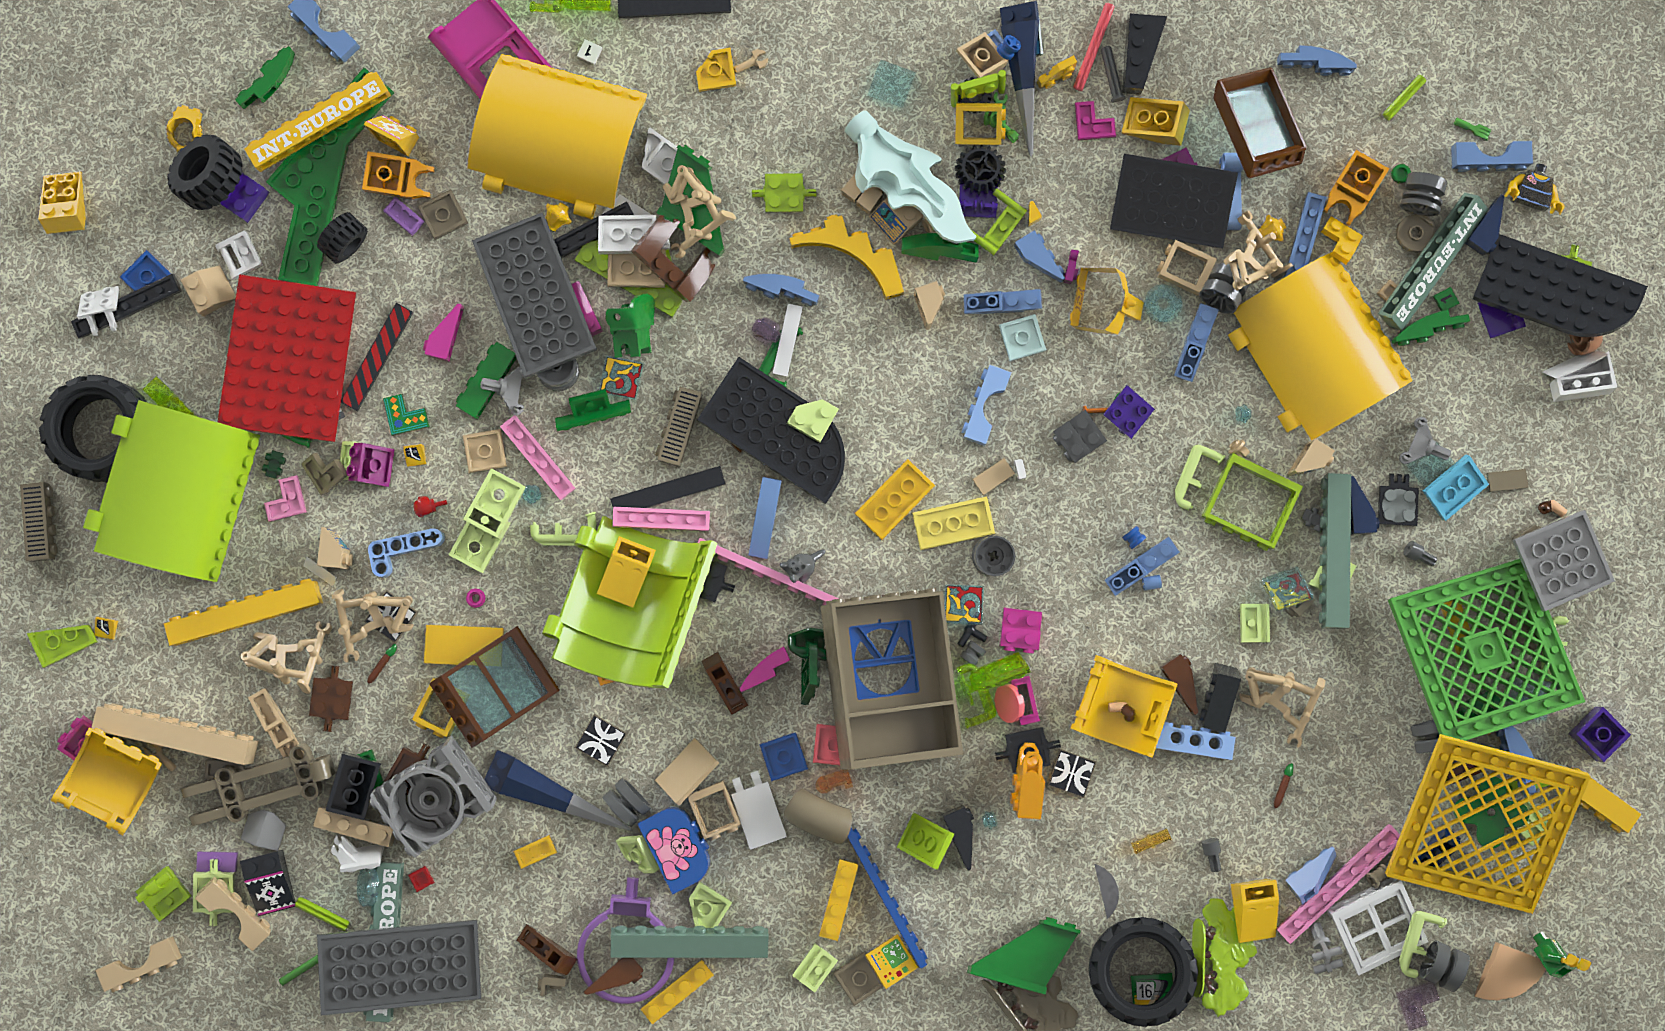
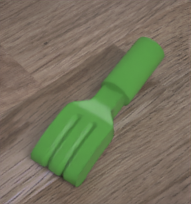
[1454,118,1491,140]

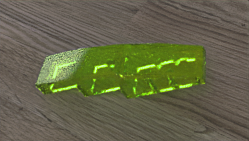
[142,376,198,417]

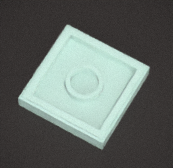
[999,314,1046,361]

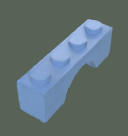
[287,0,360,63]
[1451,141,1533,172]

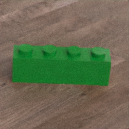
[456,341,517,420]

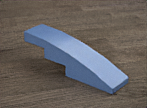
[749,477,782,559]

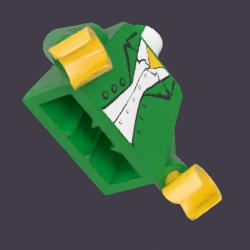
[1533,932,1591,979]

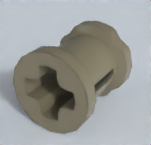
[1365,863,1391,889]

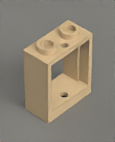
[1156,240,1217,296]
[688,780,741,841]

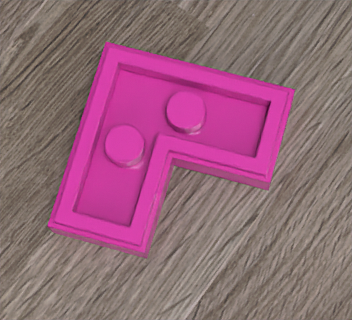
[1075,101,1116,140]

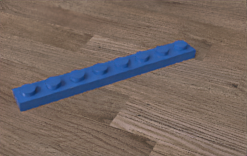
[847,828,928,969]

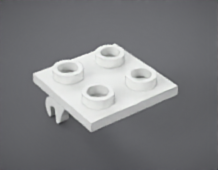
[77,286,119,336]
[331,835,384,872]

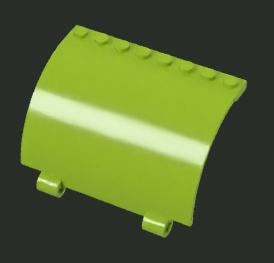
[83,400,261,582]
[542,516,717,688]

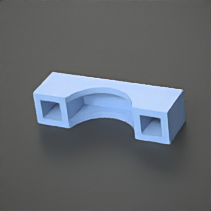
[961,365,1011,446]

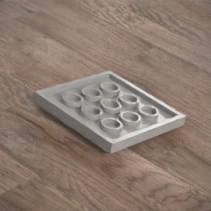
[1512,510,1615,611]

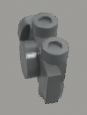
[1301,507,1323,533]

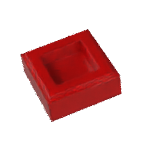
[408,866,435,892]

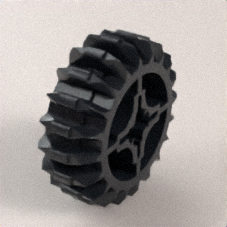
[955,144,1006,196]

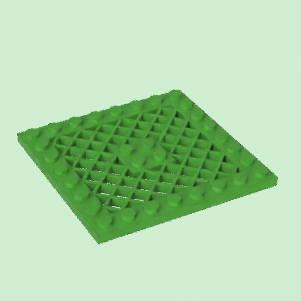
[1388,559,1585,741]

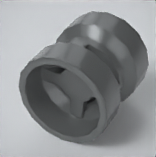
[960,641,986,667]

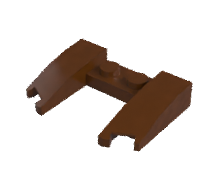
[631,215,715,302]

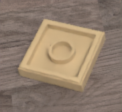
[463,429,507,473]

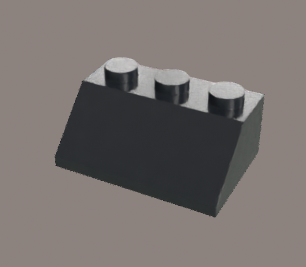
[326,751,381,820]

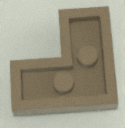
[301,453,347,496]

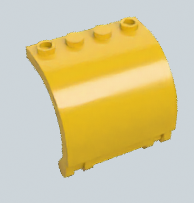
[1070,655,1177,758]
[51,727,162,836]

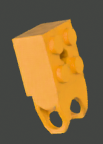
[1323,150,1389,226]
[362,151,435,199]
[1010,742,1045,819]

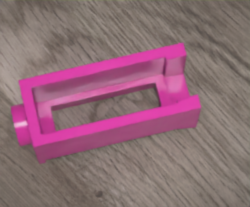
[1010,673,1040,725]

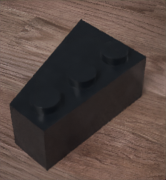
[1199,663,1241,733]

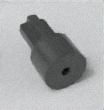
[1403,541,1437,566]
[1201,838,1221,872]

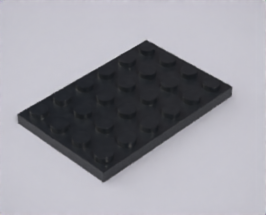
[1110,153,1238,249]

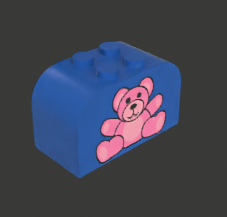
[638,807,710,895]

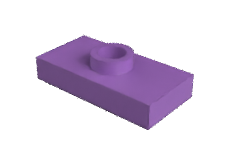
[383,197,425,236]
[196,851,238,872]

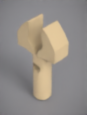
[734,49,769,73]
[144,743,176,771]

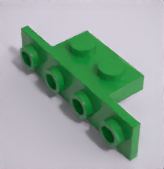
[555,389,631,431]

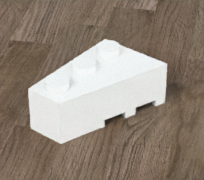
[1549,351,1617,402]

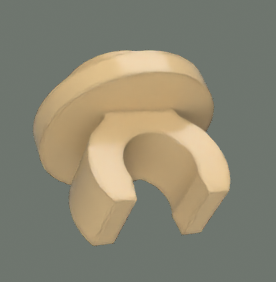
[1229,439,1250,458]

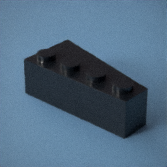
[1122,13,1167,95]

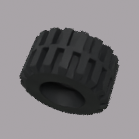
[317,212,368,264]

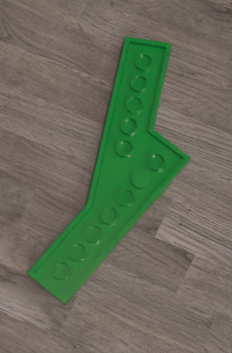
[266,68,394,286]

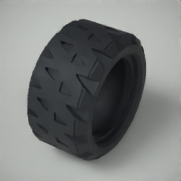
[39,375,148,483]
[1088,917,1198,1027]

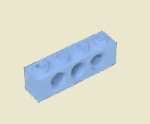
[1156,722,1236,760]

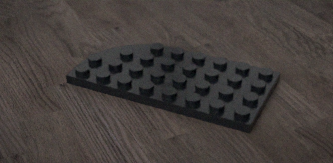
[1472,234,1648,337]
[697,357,845,504]

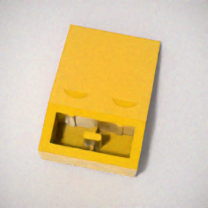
[38,172,86,234]
[597,536,656,608]
[1231,879,1279,943]

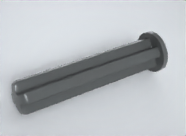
[1101,46,1126,103]

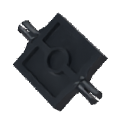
[699,561,736,603]
[995,727,1061,773]

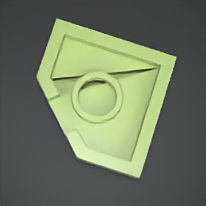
[786,399,839,443]
[616,835,660,873]
[689,881,732,928]

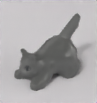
[780,549,826,583]

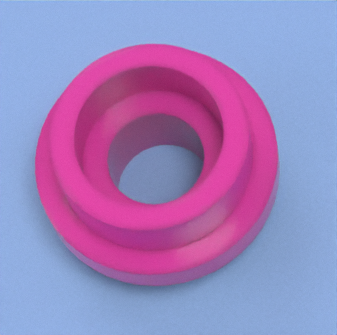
[466,588,486,608]

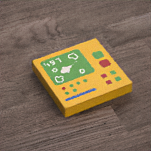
[865,934,918,989]

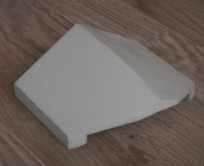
[241,810,286,851]

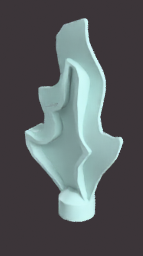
[845,111,976,244]

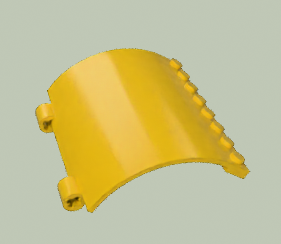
[467,54,647,219]
[1227,252,1413,440]

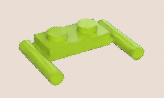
[951,70,1006,108]
[970,189,1027,256]

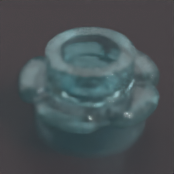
[1235,404,1251,423]
[522,485,541,504]
[982,811,998,830]

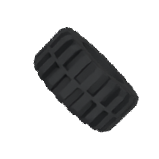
[167,134,243,210]

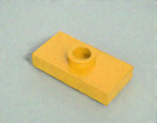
[513,835,557,869]

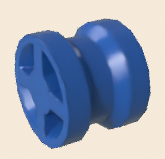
[997,35,1021,60]
[1122,526,1147,549]

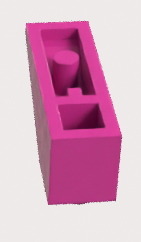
[572,281,603,337]
[423,304,464,362]

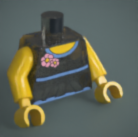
[1504,164,1565,215]

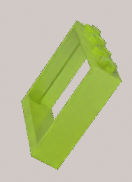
[1201,453,1303,551]

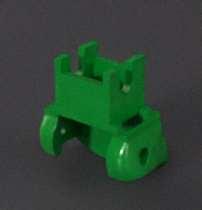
[605,294,655,358]

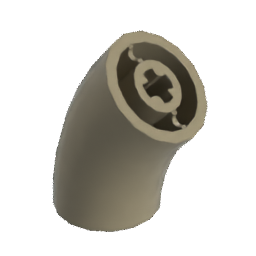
[783,788,852,844]

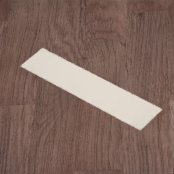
[773,304,803,377]

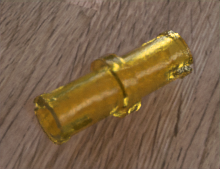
[1131,828,1172,854]

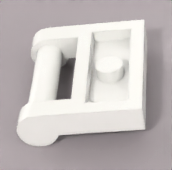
[215,230,263,280]

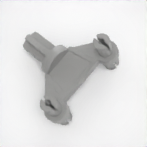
[480,366,524,415]
[1399,417,1451,464]
[1310,922,1344,975]

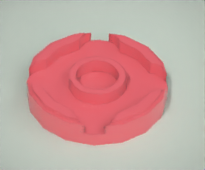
[994,684,1025,723]

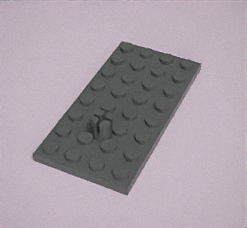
[472,212,597,379]
[317,919,481,1016]

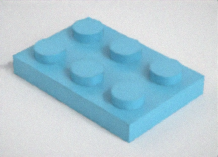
[1422,455,1489,521]

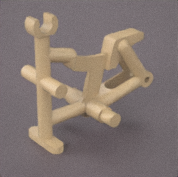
[663,165,736,258]
[1223,210,1293,290]
[332,589,414,663]
[241,621,332,694]
[1239,667,1326,748]

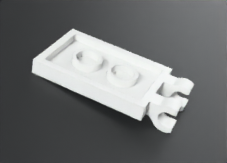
[598,215,670,254]
[731,770,787,850]

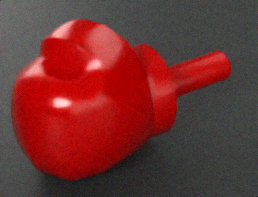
[413,496,447,517]

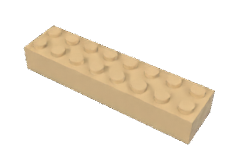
[92,703,259,765]

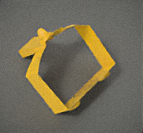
[1070,268,1144,335]

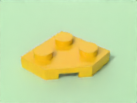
[696,48,736,92]
[1037,55,1077,89]

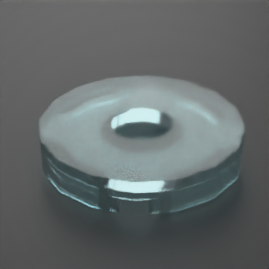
[1144,284,1182,322]
[357,868,379,907]

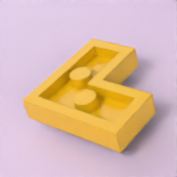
[1321,216,1363,265]

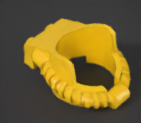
[167,105,203,152]

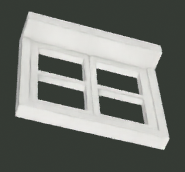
[1327,878,1428,975]

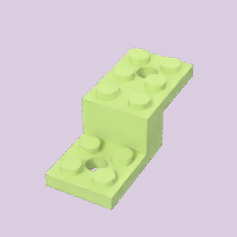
[449,468,526,573]

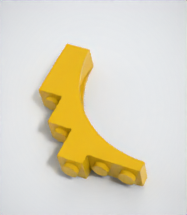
[789,214,904,300]

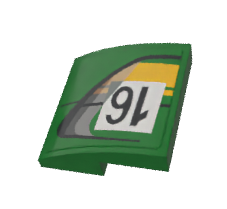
[1131,973,1173,1005]

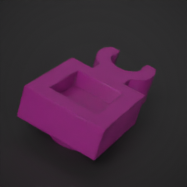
[1063,249,1079,284]

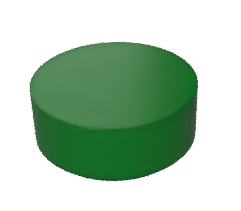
[1391,164,1411,184]

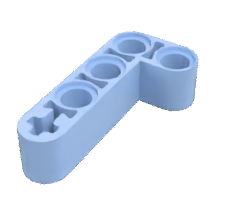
[1219,153,1243,230]
[368,528,445,578]

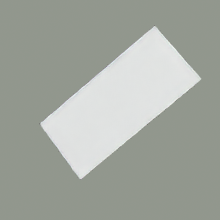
[304,557,337,586]

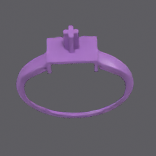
[577,877,674,1004]

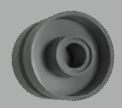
[1200,263,1250,314]
[1420,940,1470,992]

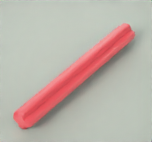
[1073,3,1114,91]

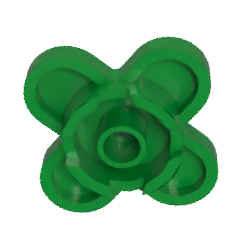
[1454,776,1529,849]

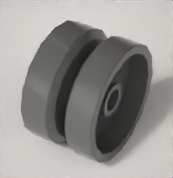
[537,359,579,391]
[1410,719,1439,753]
[602,778,651,827]

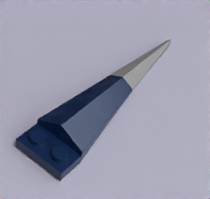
[1000,1,1039,156]
[484,750,632,831]

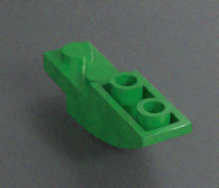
[235,46,295,109]
[901,233,979,263]
[1391,310,1470,346]

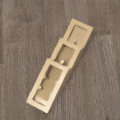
[248,688,304,758]

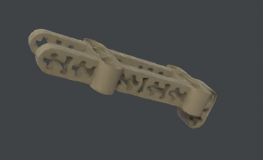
[180,743,336,826]

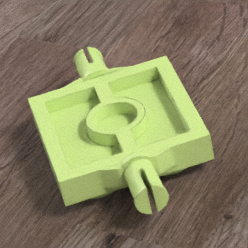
[193,859,235,926]

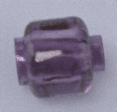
[752,317,781,345]

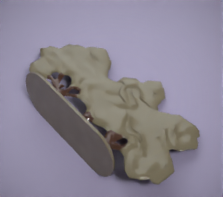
[982,948,1078,1031]

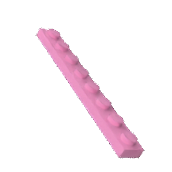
[698,538,839,605]
[1276,824,1400,944]

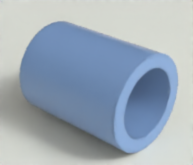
[1142,575,1162,591]

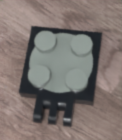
[1378,473,1419,526]

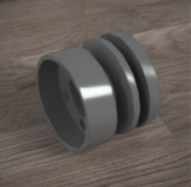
[1400,172,1447,216]
[971,536,1016,576]

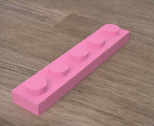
[500,415,576,500]
[612,507,710,531]

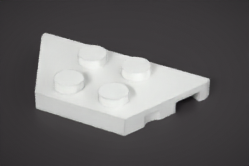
[642,128,678,184]

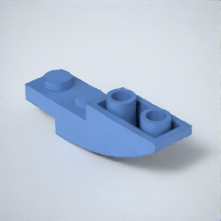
[1277,45,1357,76]
[743,274,819,306]
[964,289,1042,314]
[1174,303,1219,382]
[1105,537,1180,596]
[1495,726,1537,797]

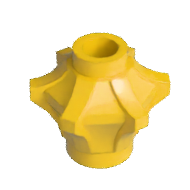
[545,202,572,232]
[1258,215,1287,242]

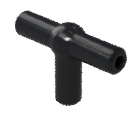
[957,612,988,648]

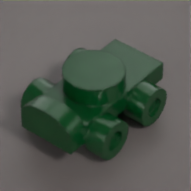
[262,450,286,479]

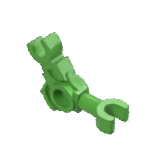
[983,92,1019,143]

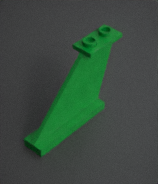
[656,144,725,256]
[967,917,1081,994]

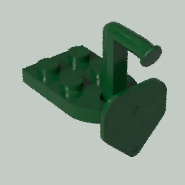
[788,628,827,705]

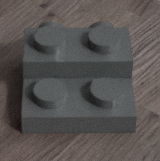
[1053,409,1108,463]

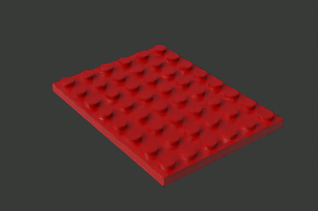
[217,274,356,443]

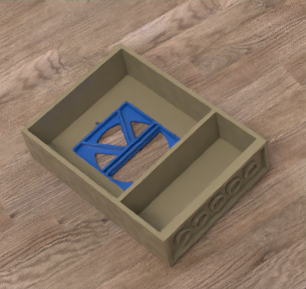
[820,588,963,770]

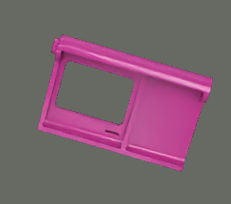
[428,0,552,100]

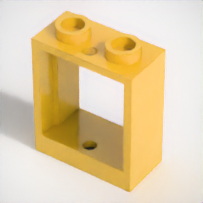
[955,103,1006,145]
[412,678,470,738]

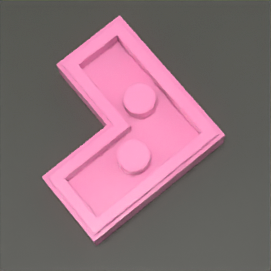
[264,475,307,522]

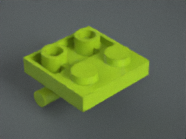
[135,866,192,922]

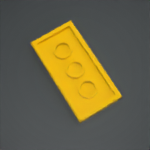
[854,459,935,540]
[424,625,504,667]

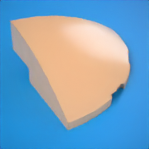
[1474,942,1546,1000]

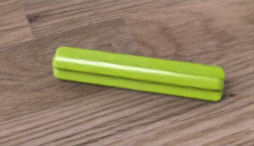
[1382,75,1426,120]
[295,897,350,931]

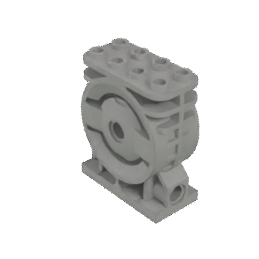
[370,735,497,858]

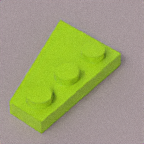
[27,625,98,668]

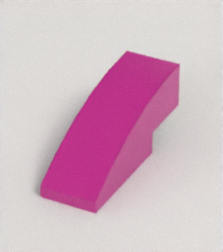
[740,646,791,692]

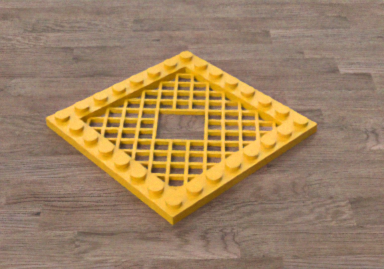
[1385,734,1591,914]

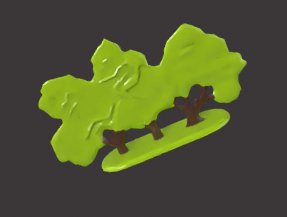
[1192,898,1257,1017]

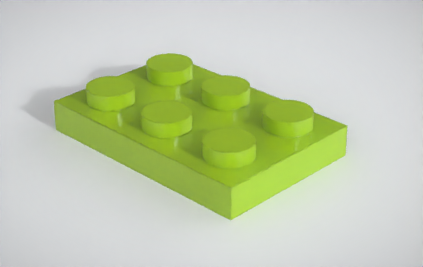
[897,812,954,870]

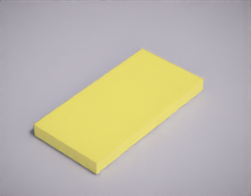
[912,496,995,550]

